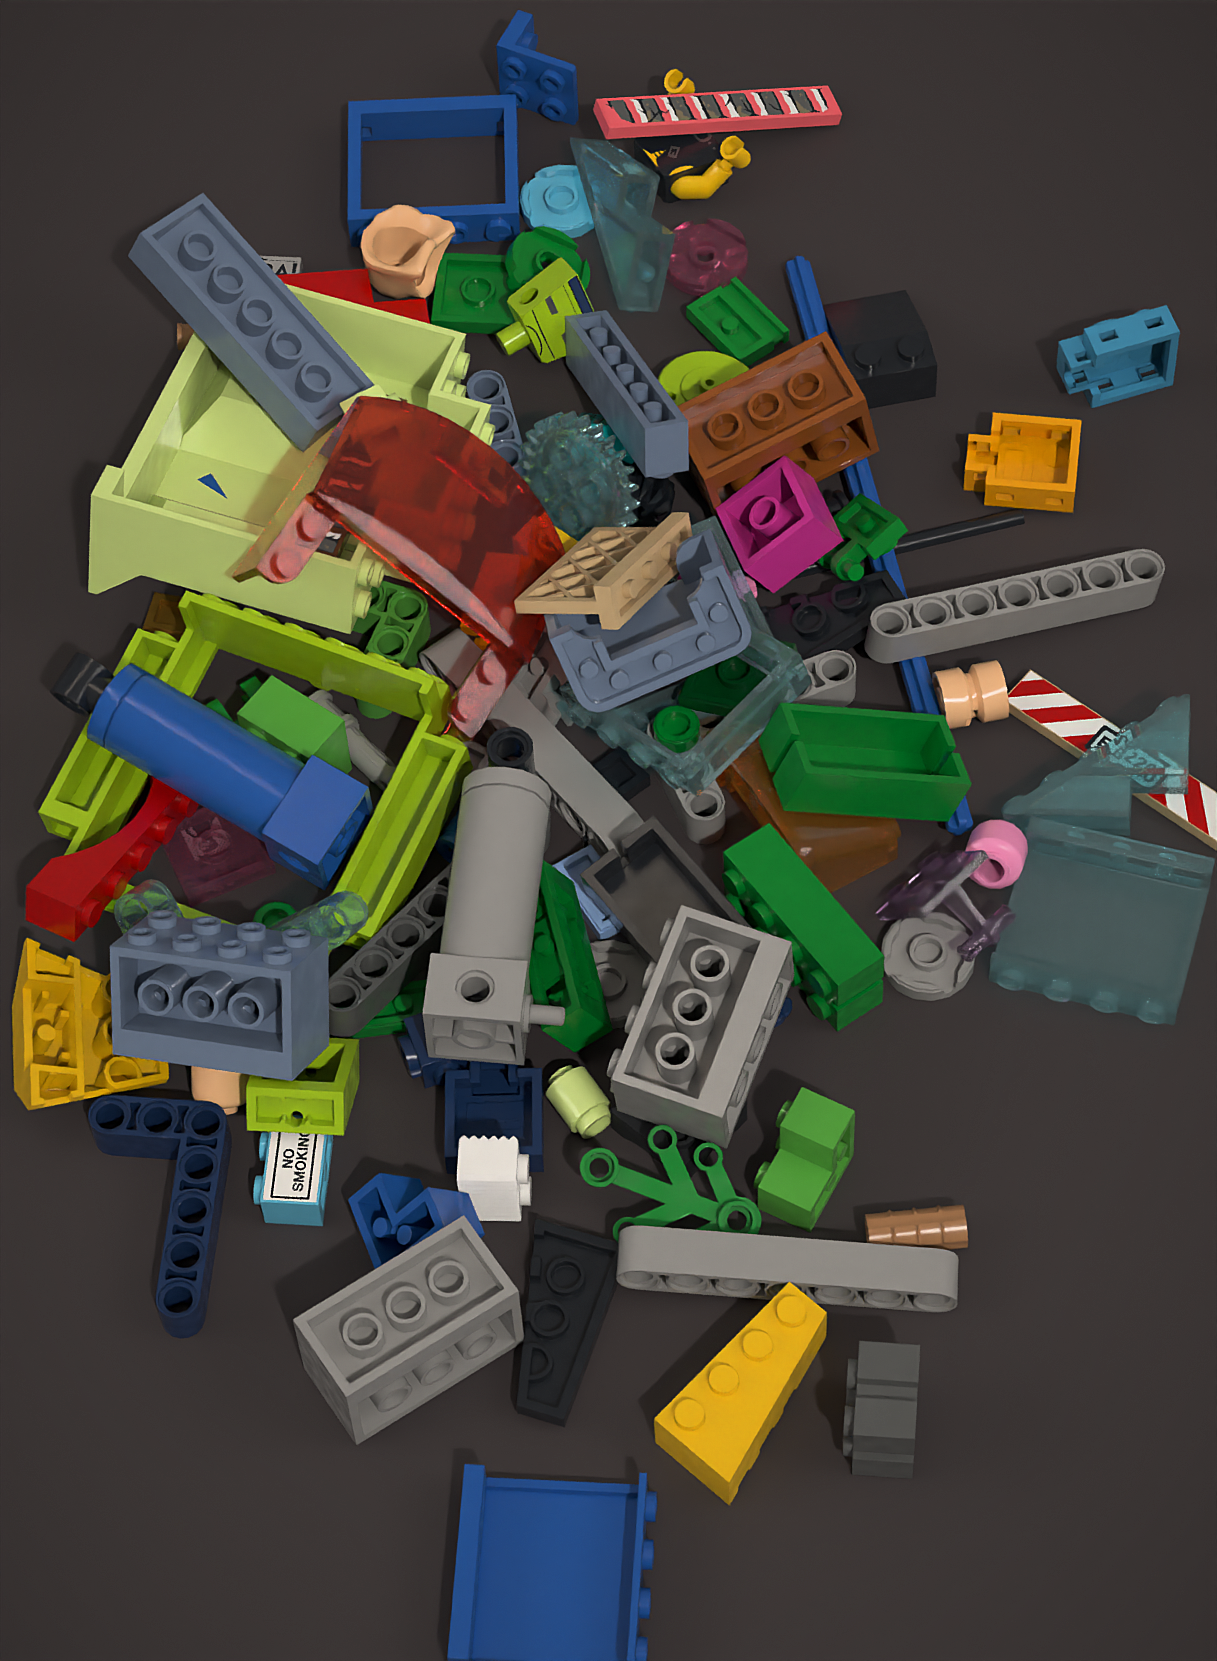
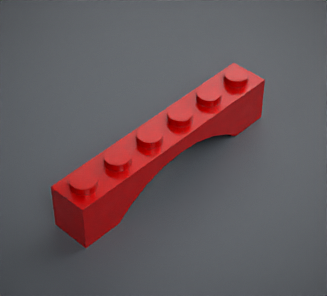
[25,775,199,942]

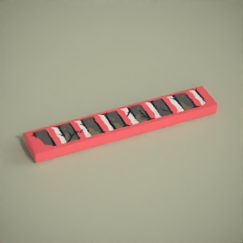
[593,85,842,139]

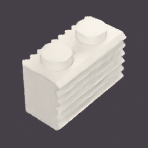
[457,1135,532,1221]

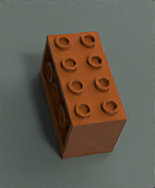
[677,331,880,531]

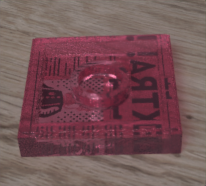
[161,807,276,907]

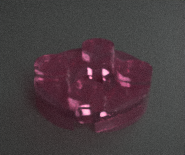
[663,219,748,298]

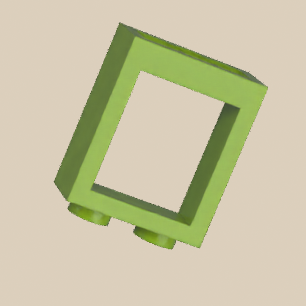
[246,1038,359,1136]

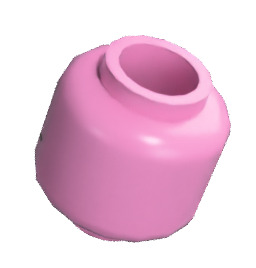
[963,820,1028,889]

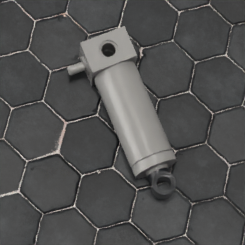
[422,727,565,1065]

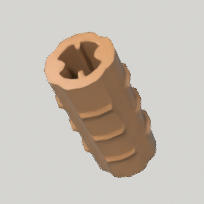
[865,1204,968,1250]

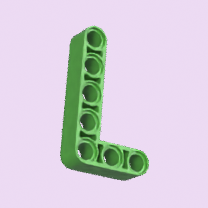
[352,580,431,719]

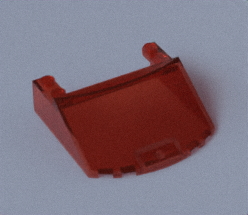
[232,396,566,742]

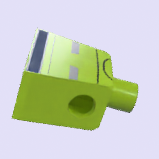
[495,257,594,363]

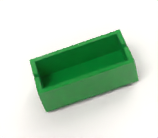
[758,702,972,822]
[722,823,884,1032]

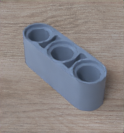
[467,370,527,497]

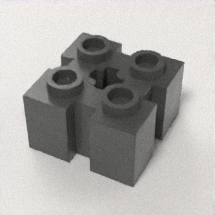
[843,1341,920,1479]

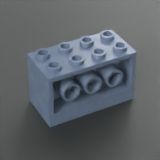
[110,910,329,1081]

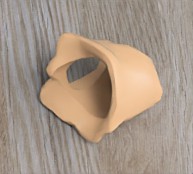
[360,205,455,299]

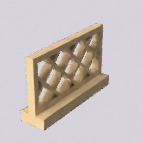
[514,512,693,630]

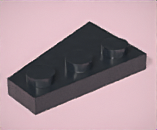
[751,569,906,664]

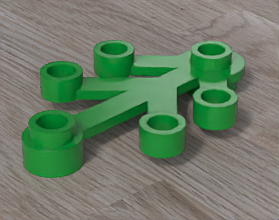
[579,1125,762,1243]

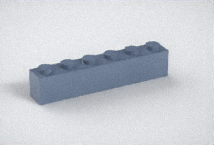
[565,310,689,478]

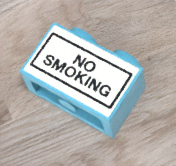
[253,1115,333,1226]

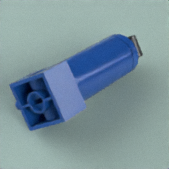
[50,652,374,891]

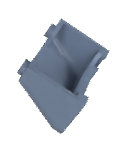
[544,528,752,712]

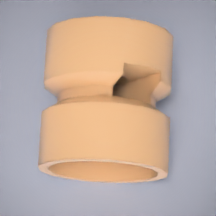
[932,660,1009,729]

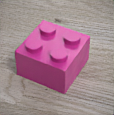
[715,455,844,593]

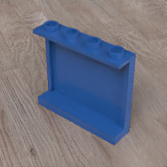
[447,1464,657,1661]

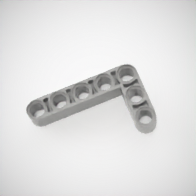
[647,650,856,844]

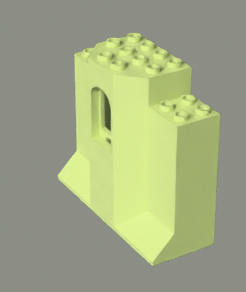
[88,284,495,634]

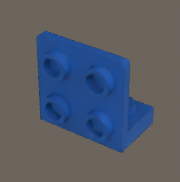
[496,10,579,125]

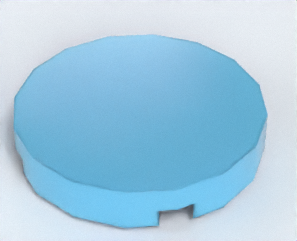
[520,164,605,238]

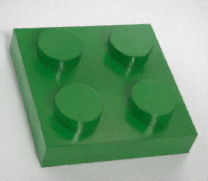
[431,253,516,334]

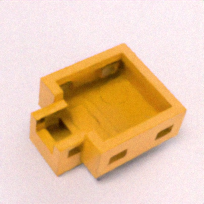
[964,412,1082,513]

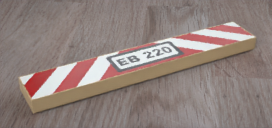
[1008,670,1217,851]

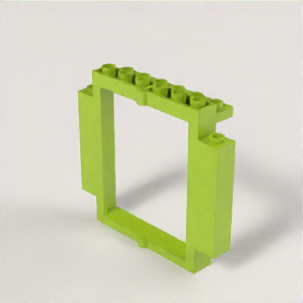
[38,591,473,956]

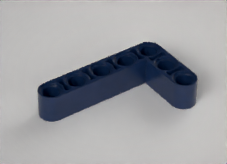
[88,1095,232,1339]

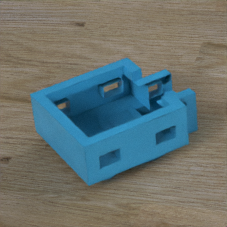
[1056,305,1180,408]

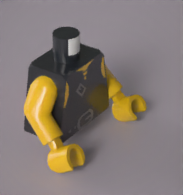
[622,69,751,204]

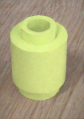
[546,1065,611,1139]

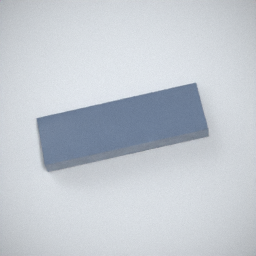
[128,193,374,452]

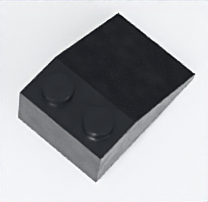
[823,290,937,409]

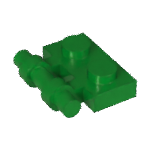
[816,493,908,581]

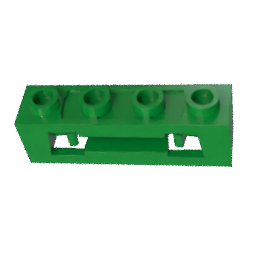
[529,860,613,1053]

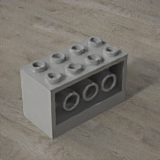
[607,905,794,1149]
[293,1215,524,1445]

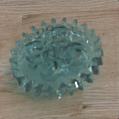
[518,411,640,541]

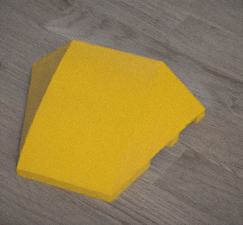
[12,938,169,1110]

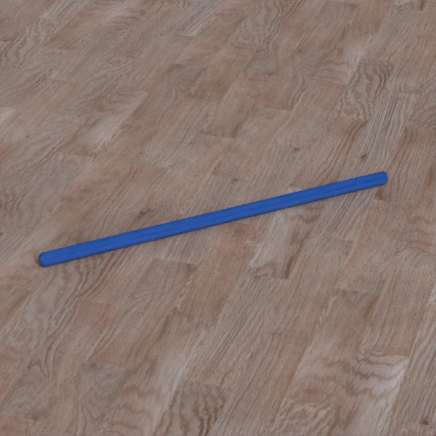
[785,256,973,836]

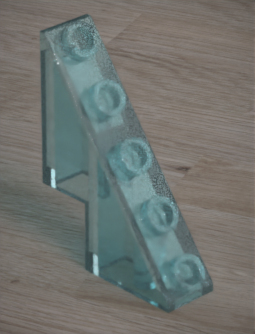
[570,138,676,313]
[1001,694,1191,836]

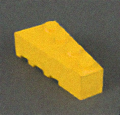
[654,1282,827,1506]

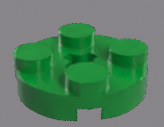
[505,226,590,293]

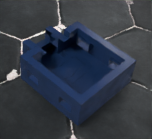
[445,1061,544,1174]

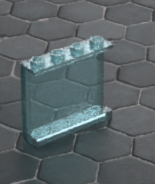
[989,816,1216,1025]

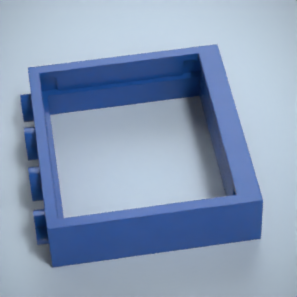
[347,94,520,247]

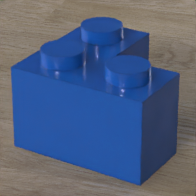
[348,1173,485,1269]

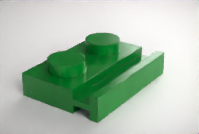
[686,276,789,366]

